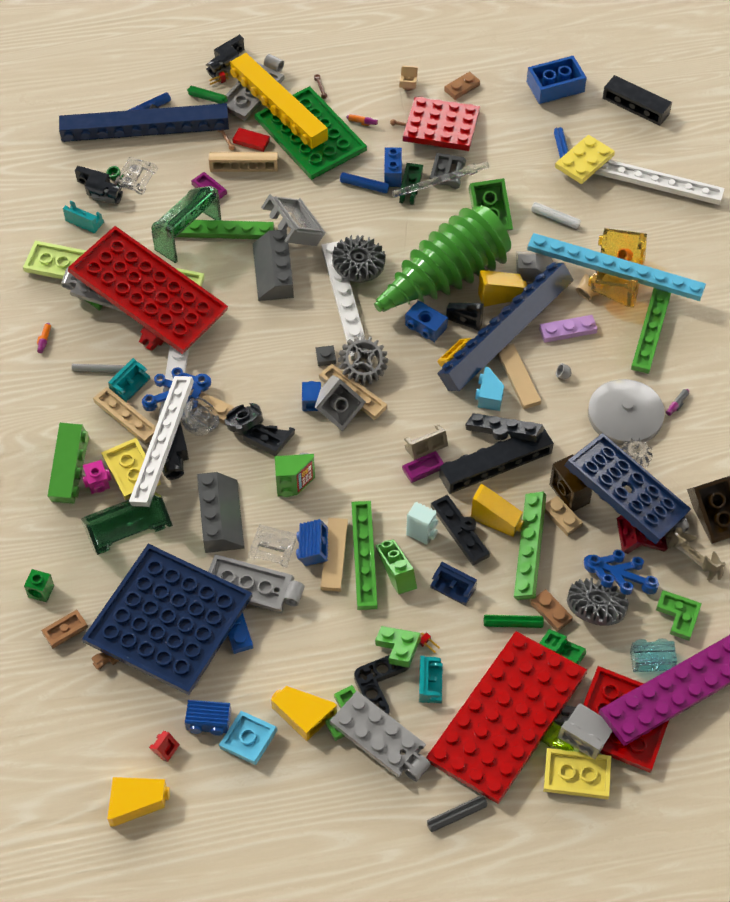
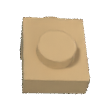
[399,65,418,90]

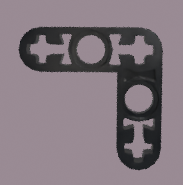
[354,655,410,715]

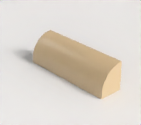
[209,152,279,172]

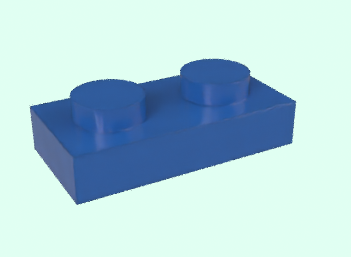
[228,612,253,654]

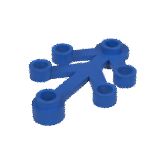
[142,367,211,411]
[583,550,659,595]

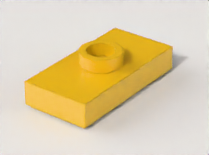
[437,338,471,367]

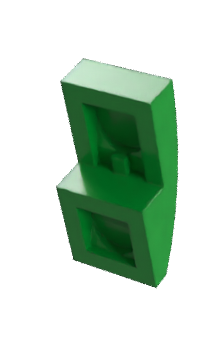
[539,629,586,665]

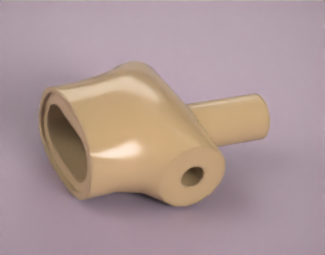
[576,272,605,301]

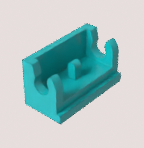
[63,201,104,234]
[108,358,150,402]
[419,656,443,703]

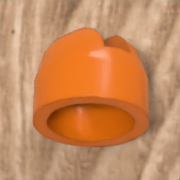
[617,248,633,261]

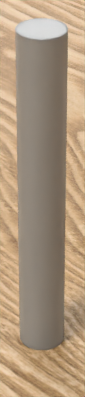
[72,364,125,372]

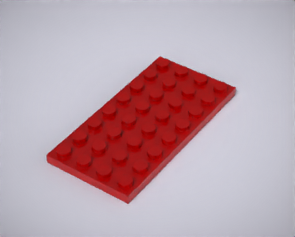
[68,226,228,354]
[426,631,587,804]

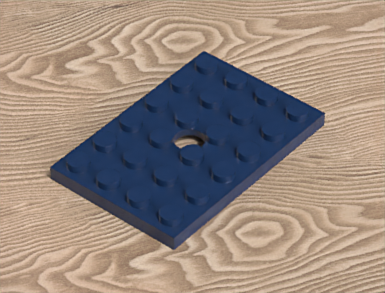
[564,433,691,544]

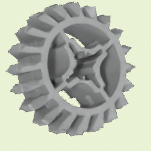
[338,335,388,385]

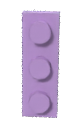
[539,315,597,343]

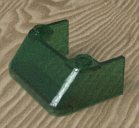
[151,186,222,263]
[81,492,173,555]

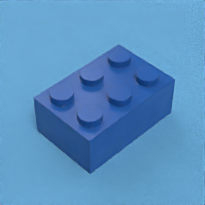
[526,55,587,104]

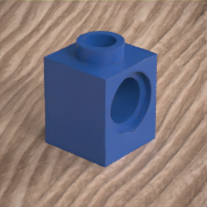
[302,381,321,411]

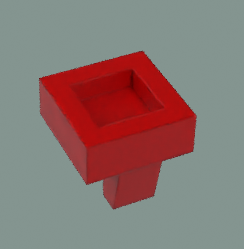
[139,327,164,351]
[149,731,180,762]

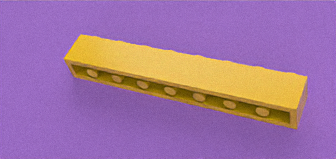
[230,53,328,149]

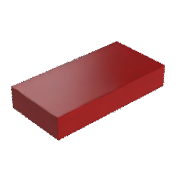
[232,128,270,152]

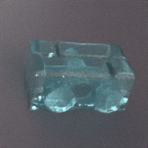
[630,638,677,672]

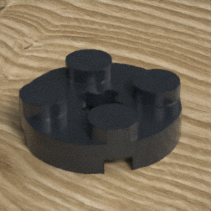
[225,403,264,435]

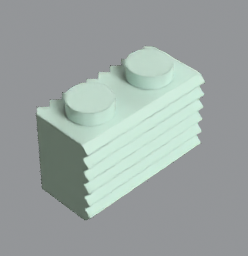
[406,502,439,545]

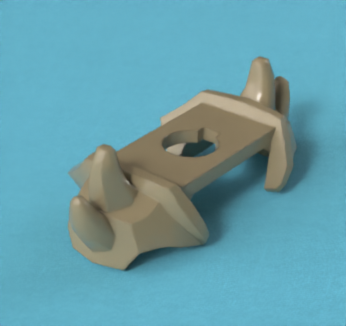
[666,527,726,581]

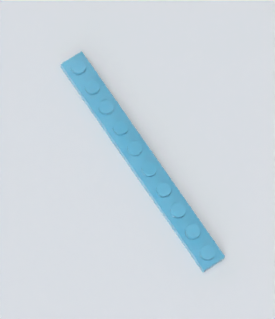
[527,233,706,301]

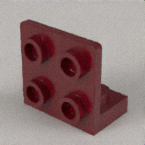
[616,515,668,554]

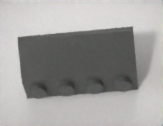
[253,229,294,301]
[197,472,245,553]

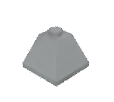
[516,252,552,282]
[315,375,366,431]

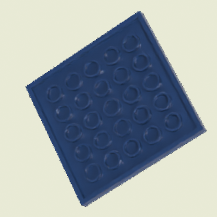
[82,543,253,695]

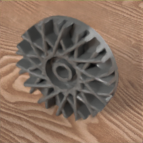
[332,235,386,282]
[567,577,629,626]

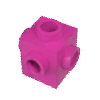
[82,460,112,494]

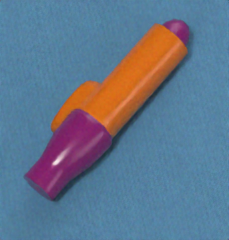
[346,114,378,126]
[37,323,51,353]

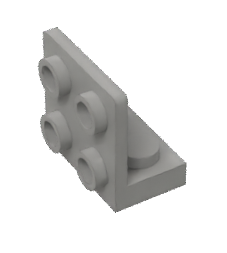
[558,703,613,760]

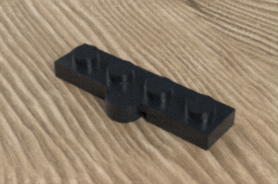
[465,413,544,442]
[431,494,490,566]

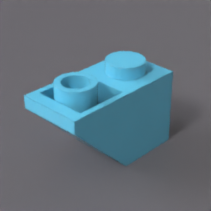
[475,367,504,411]

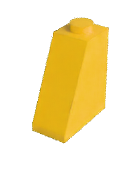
[478,270,527,307]
[471,484,524,537]
[271,686,337,741]
[107,777,170,827]

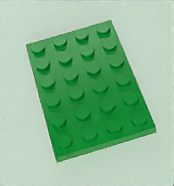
[255,86,367,180]

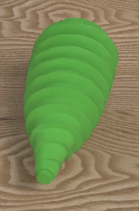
[374,206,511,312]

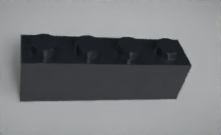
[602,75,672,126]

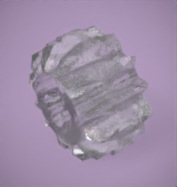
[621,438,653,468]

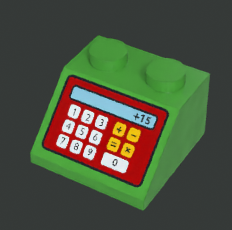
[275,454,315,497]

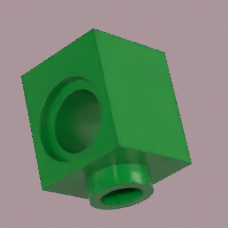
[24,569,54,602]

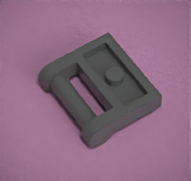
[430,153,466,189]

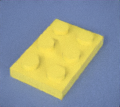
[555,135,615,184]
[101,438,161,500]
[543,748,611,799]

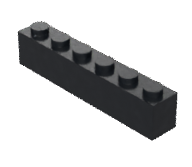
[439,426,554,494]

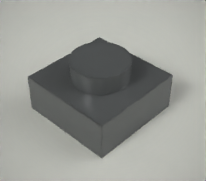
[315,345,336,366]

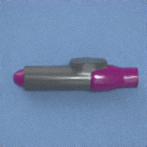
[666,389,689,416]

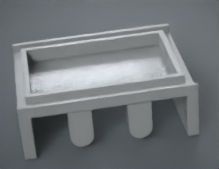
[261,194,325,246]

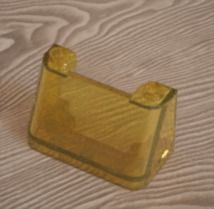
[588,228,647,308]

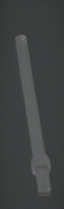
[392,161,489,198]

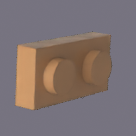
[444,71,480,100]
[530,589,573,632]
[41,609,88,649]

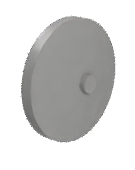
[588,379,664,446]

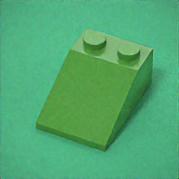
[468,178,513,230]

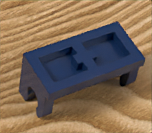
[430,562,477,606]

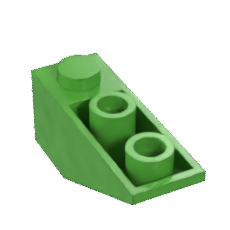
[375,539,417,595]

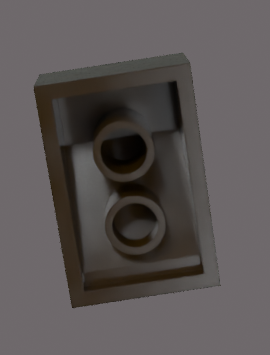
[687,476,730,544]

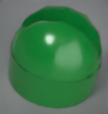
[106,166,121,181]

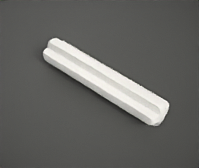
[531,202,581,229]

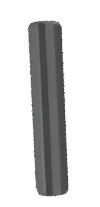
[427,795,487,832]

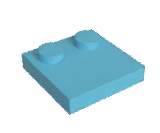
[219,711,278,765]

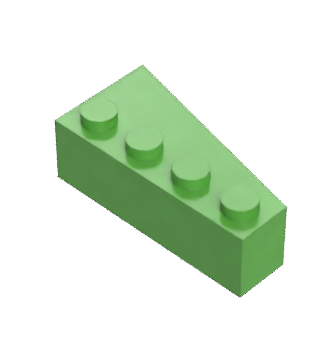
[47,422,89,504]

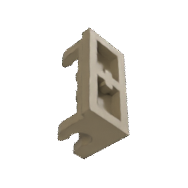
[404,425,448,460]

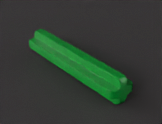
[187,85,228,104]
[483,615,544,628]

